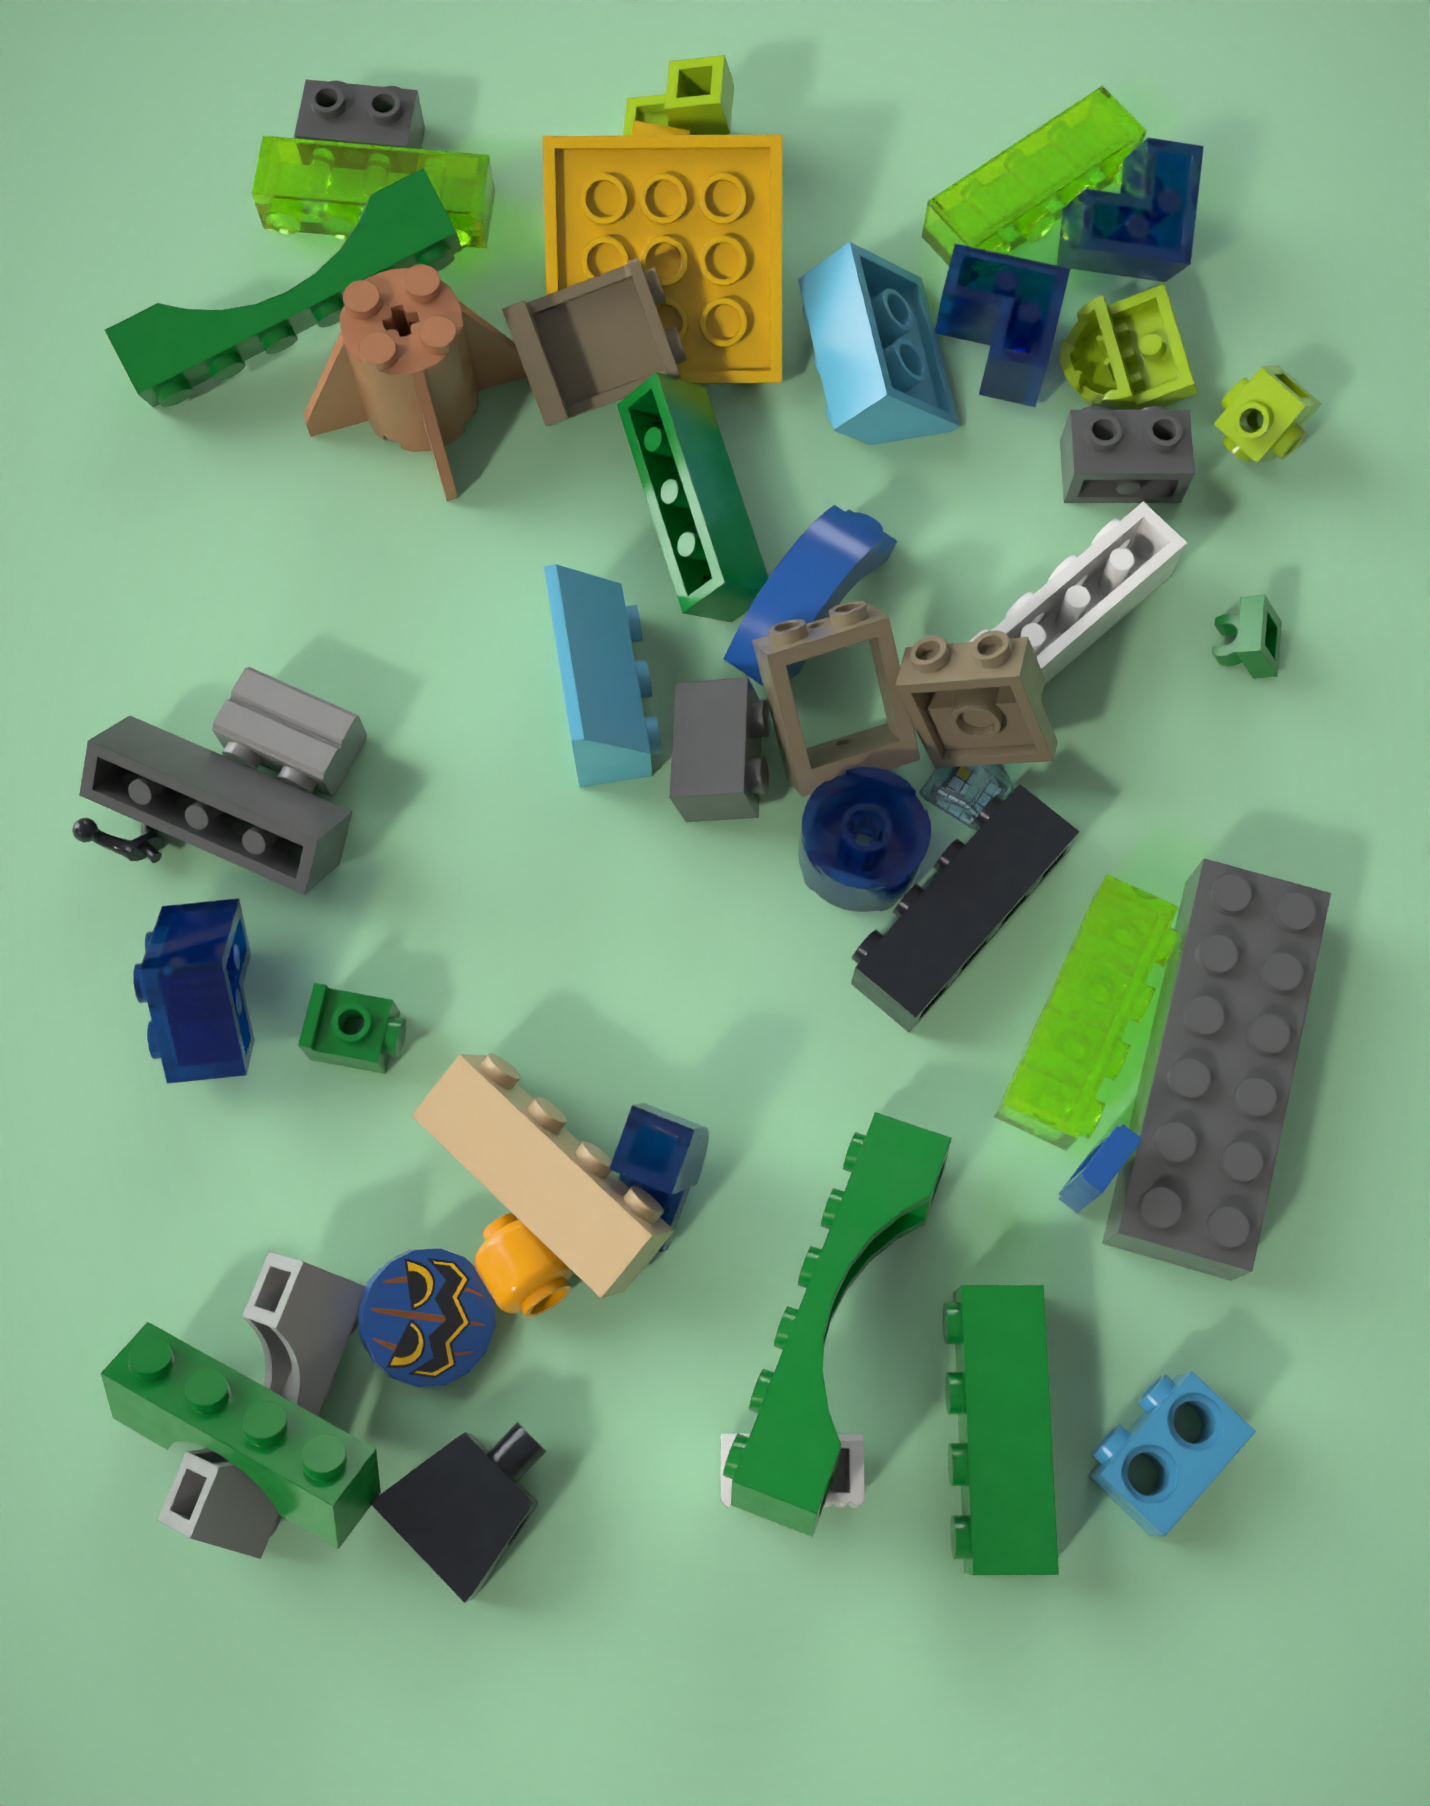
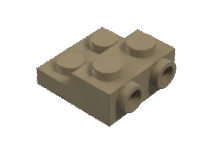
[895,630,1058,768]

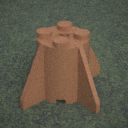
[303,264,527,501]

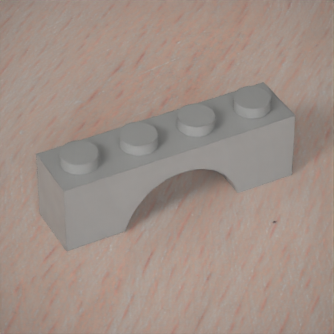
[157,1251,365,1559]

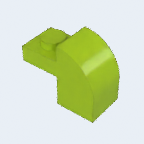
[623,55,734,135]

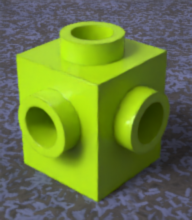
[1214,366,1322,463]

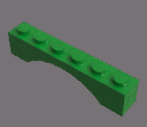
[104,168,462,407]
[723,1112,952,1537]

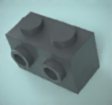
[294,79,425,182]
[1060,406,1195,503]
[669,677,771,822]

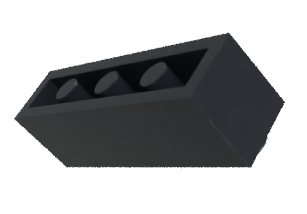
[851,784,1080,1033]

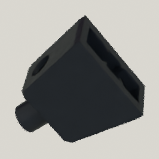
[371,1422,547,1603]

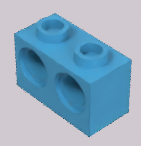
[1087,1371,1256,1537]

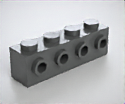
[79,716,352,894]

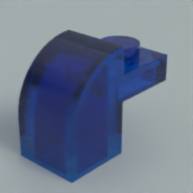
[609,1103,709,1253]

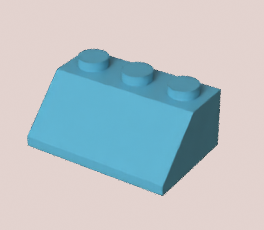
[798,241,960,445]
[544,564,662,788]

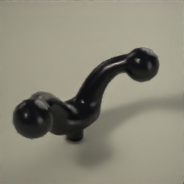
[72,817,164,863]

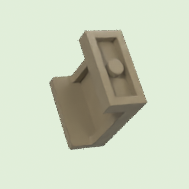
[502,257,687,426]

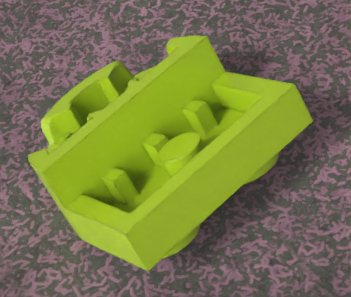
[1059,283,1198,410]

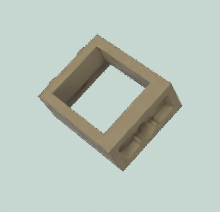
[752,601,920,797]

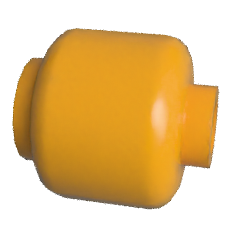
[474,1213,573,1318]

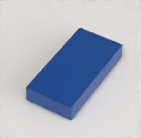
[1059,1124,1143,1213]

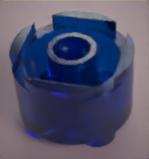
[798,767,931,912]

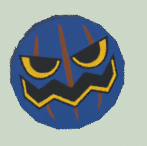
[358,1248,495,1387]

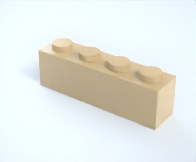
[411,1053,675,1298]

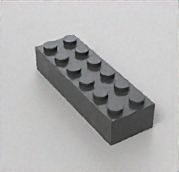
[1102,858,1331,1281]

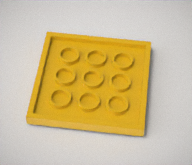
[542,134,783,384]

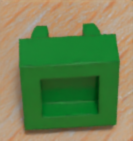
[1212,595,1282,679]

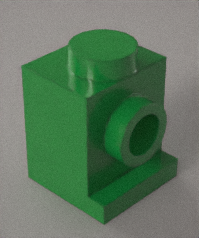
[298,983,406,1074]

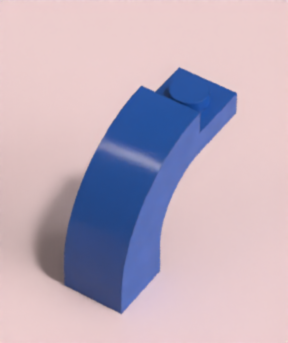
[723,505,898,686]

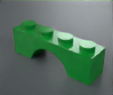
[100,1322,381,1549]

